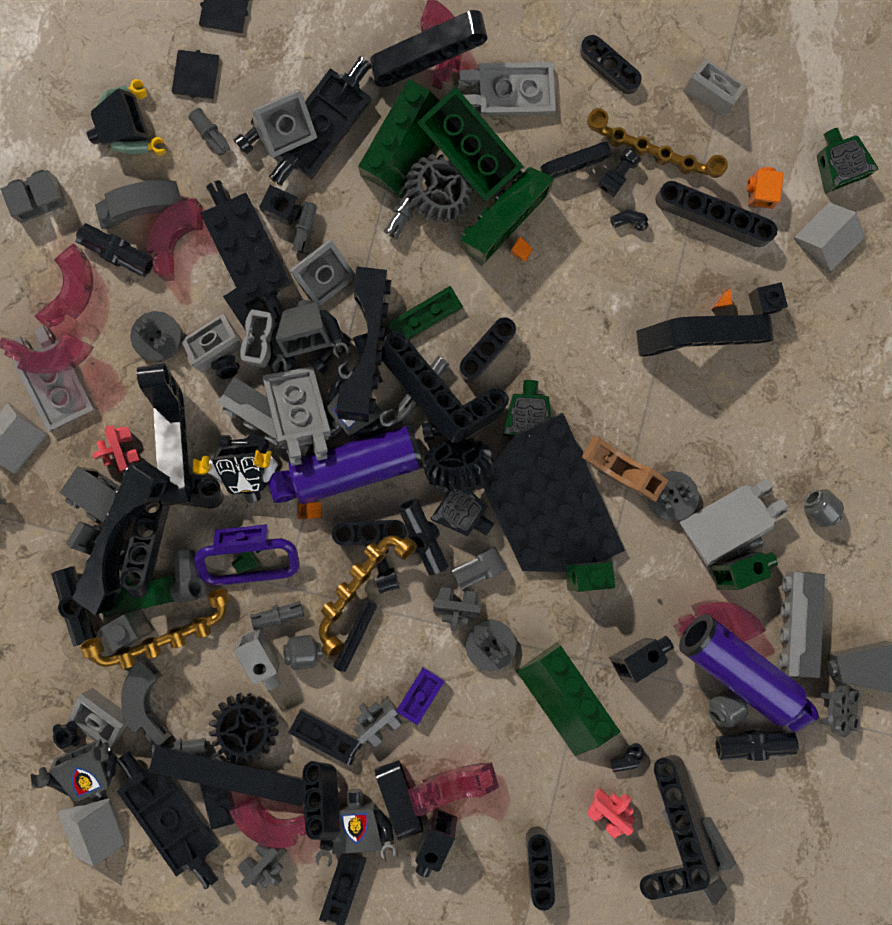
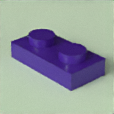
[396,666,445,726]

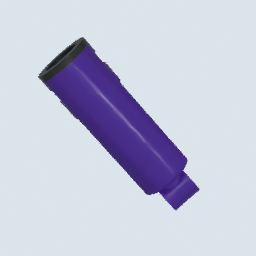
[268,424,424,504]
[679,614,819,732]

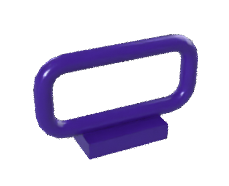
[194,524,300,586]

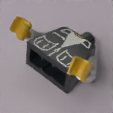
[193,442,277,503]

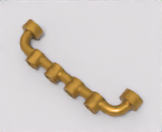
[587,108,728,178]
[319,535,417,658]
[80,588,230,669]

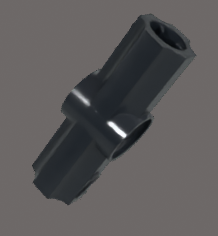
[75,223,154,278]
[397,498,449,576]
[51,566,96,647]
[715,730,799,761]

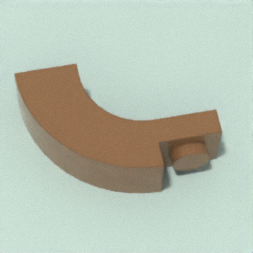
[582,435,668,502]

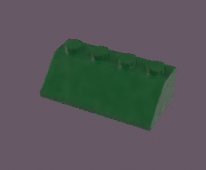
[358,79,440,199]
[417,86,524,202]
[460,167,554,266]
[516,642,621,756]

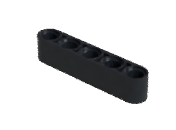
[370,10,488,87]
[655,181,778,248]

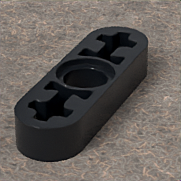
[580,35,642,94]
[540,142,613,179]

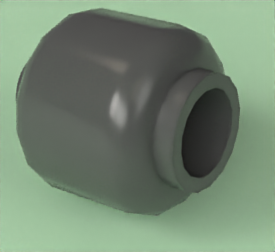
[804,489,844,527]
[283,635,322,671]
[708,689,748,728]

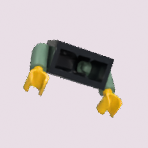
[87,79,166,156]

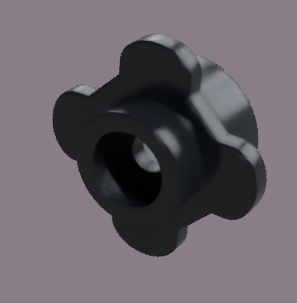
[211,355,240,379]
[53,721,81,749]

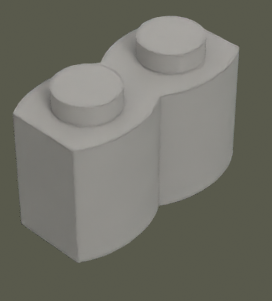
[240,310,276,368]

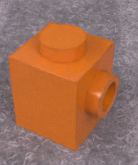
[746,167,784,209]

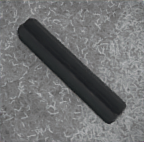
[334,600,377,672]

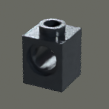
[259,185,302,226]
[748,282,788,315]

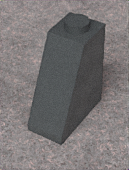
[96,609,154,656]
[827,640,892,693]

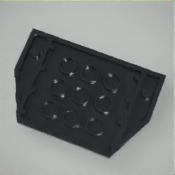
[482,412,625,572]

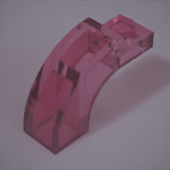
[420,0,462,90]
[147,198,203,281]
[35,243,93,328]
[0,334,94,374]
[673,600,766,642]
[408,762,499,816]
[230,797,306,848]

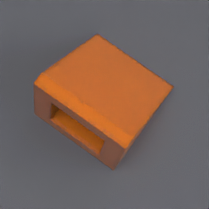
[510,236,533,262]
[711,289,733,310]
[297,502,322,519]

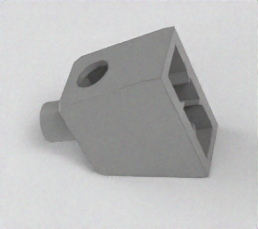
[234,627,281,691]

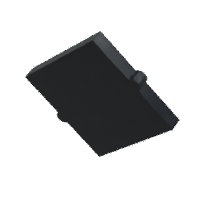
[199,0,249,34]
[172,50,220,99]

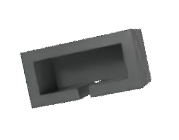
[0,170,67,223]

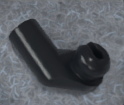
[610,209,648,231]
[610,743,644,773]

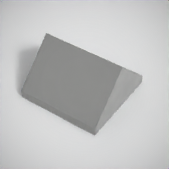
[683,59,746,118]
[252,89,317,158]
[793,202,865,273]
[290,239,356,306]
[181,313,242,373]
[0,403,48,474]
[68,688,128,750]
[58,798,125,867]

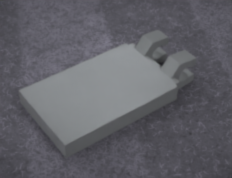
[458,62,556,116]
[11,326,96,432]
[262,367,330,466]
[679,478,789,567]

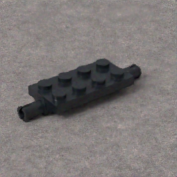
[268,56,372,187]
[200,180,291,322]
[116,750,221,890]

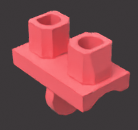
[92,425,140,474]
[587,788,635,839]

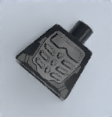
[430,489,494,536]
[609,636,674,683]
[415,807,457,877]

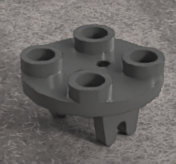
[130,311,183,362]
[648,471,699,522]
[465,619,517,671]
[821,684,861,737]

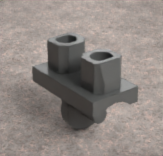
[433,587,481,631]
[354,698,402,747]
[238,839,287,888]

